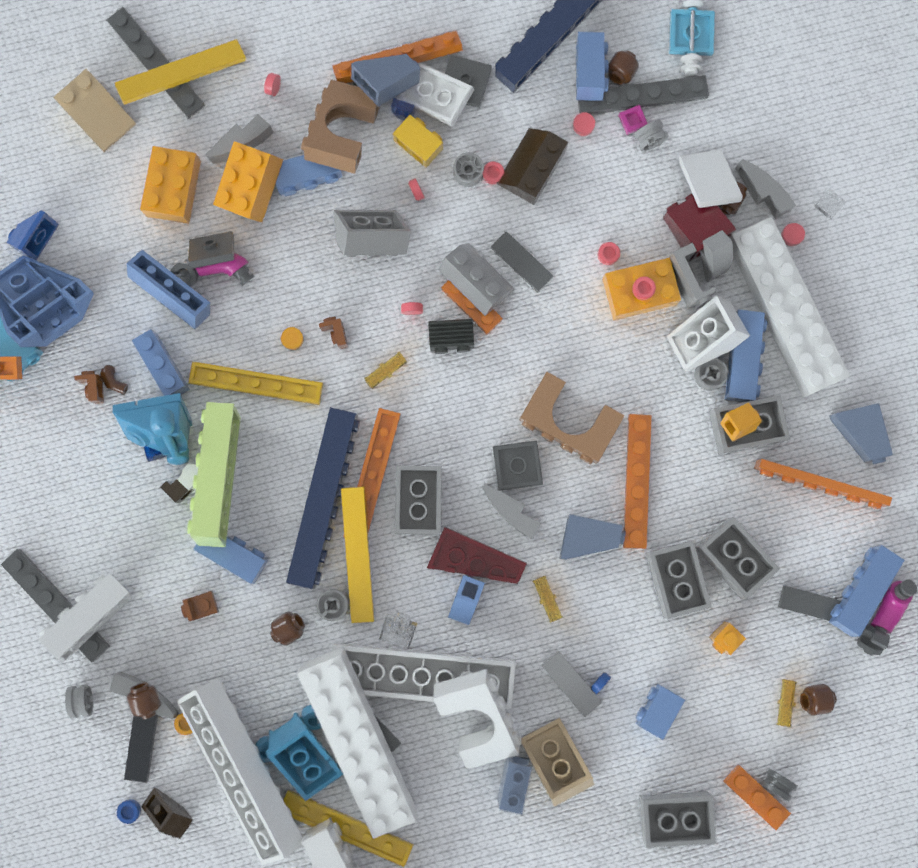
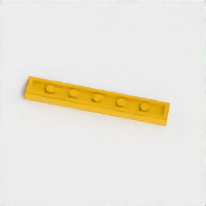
[114,39,246,105]
[188,361,323,405]
[341,486,374,623]
[283,789,414,867]

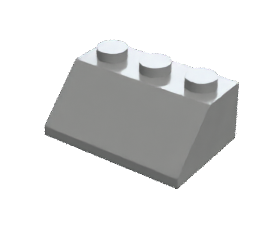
[333,210,411,257]
[439,243,515,316]

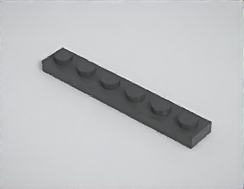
[106,7,205,119]
[577,75,709,114]
[1,549,110,663]

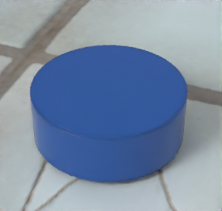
[590,672,612,695]
[116,799,141,824]

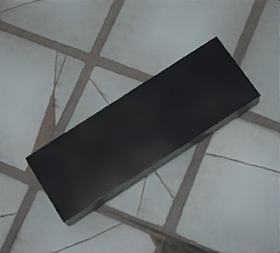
[124,715,158,783]

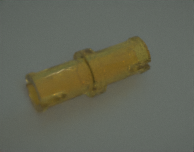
[364,351,407,390]
[532,575,563,623]
[776,679,797,727]

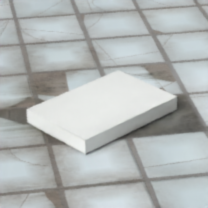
[397,63,474,127]
[679,150,743,208]

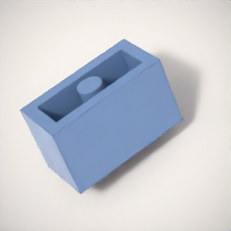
[635,684,685,740]

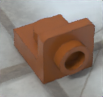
[319,317,348,349]
[74,371,104,404]
[181,591,219,622]

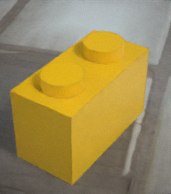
[393,115,443,168]

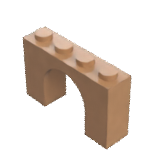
[301,80,380,174]
[519,372,625,465]

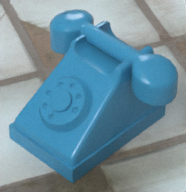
[113,393,192,465]
[255,705,344,801]

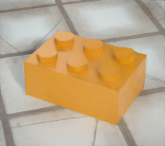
[213,141,284,222]
[140,146,201,224]
[602,257,681,321]

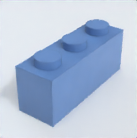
[576,32,609,101]
[276,155,343,196]
[132,329,190,396]
[193,536,269,584]

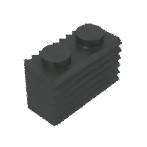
[428,319,474,354]

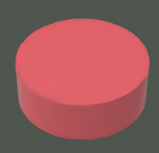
[264,73,281,96]
[573,112,595,136]
[483,161,504,184]
[408,178,425,201]
[781,223,805,246]
[598,242,620,265]
[632,277,656,300]
[401,302,423,315]

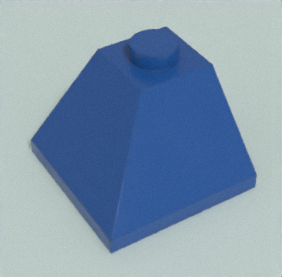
[6,210,59,261]

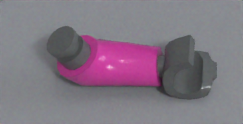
[171,253,255,287]
[857,579,917,656]

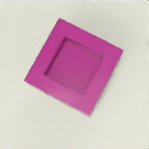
[619,105,648,135]

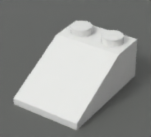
[667,295,750,371]

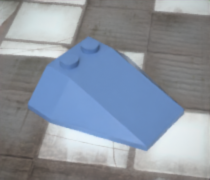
[0,255,94,347]

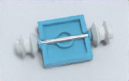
[669,0,715,76]

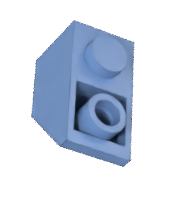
[448,575,485,625]

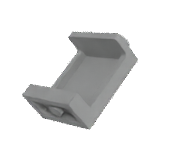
[669,243,716,309]

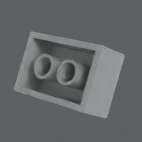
[709,395,790,455]
[395,465,442,535]
[695,517,780,599]
[646,541,712,619]
[639,791,716,848]

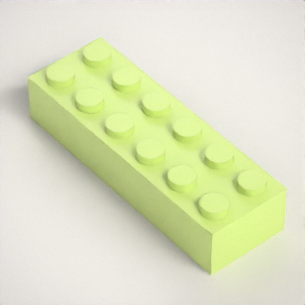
[187,402,241,547]

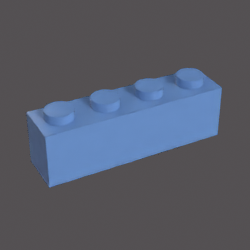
[127,250,210,329]
[724,309,767,402]
[829,545,905,637]

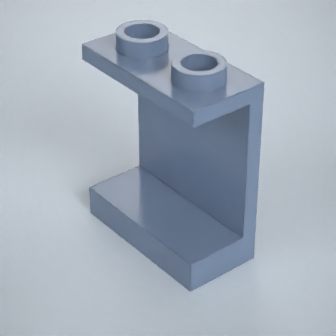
[497,756,532,815]

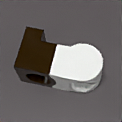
[160,464,198,504]

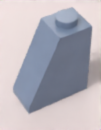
[351,54,420,107]
[829,403,893,465]
[559,514,626,560]

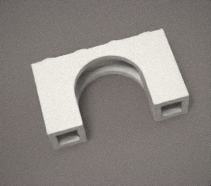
[433,669,522,769]

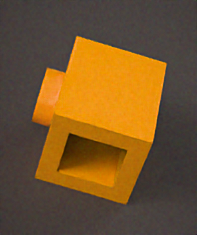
[720,402,762,441]
[709,621,746,655]

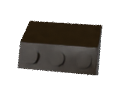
[497,128,568,205]

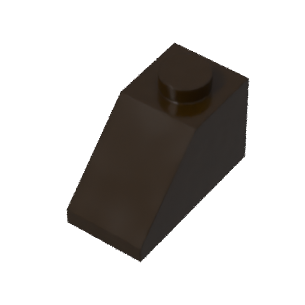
[141,787,193,839]

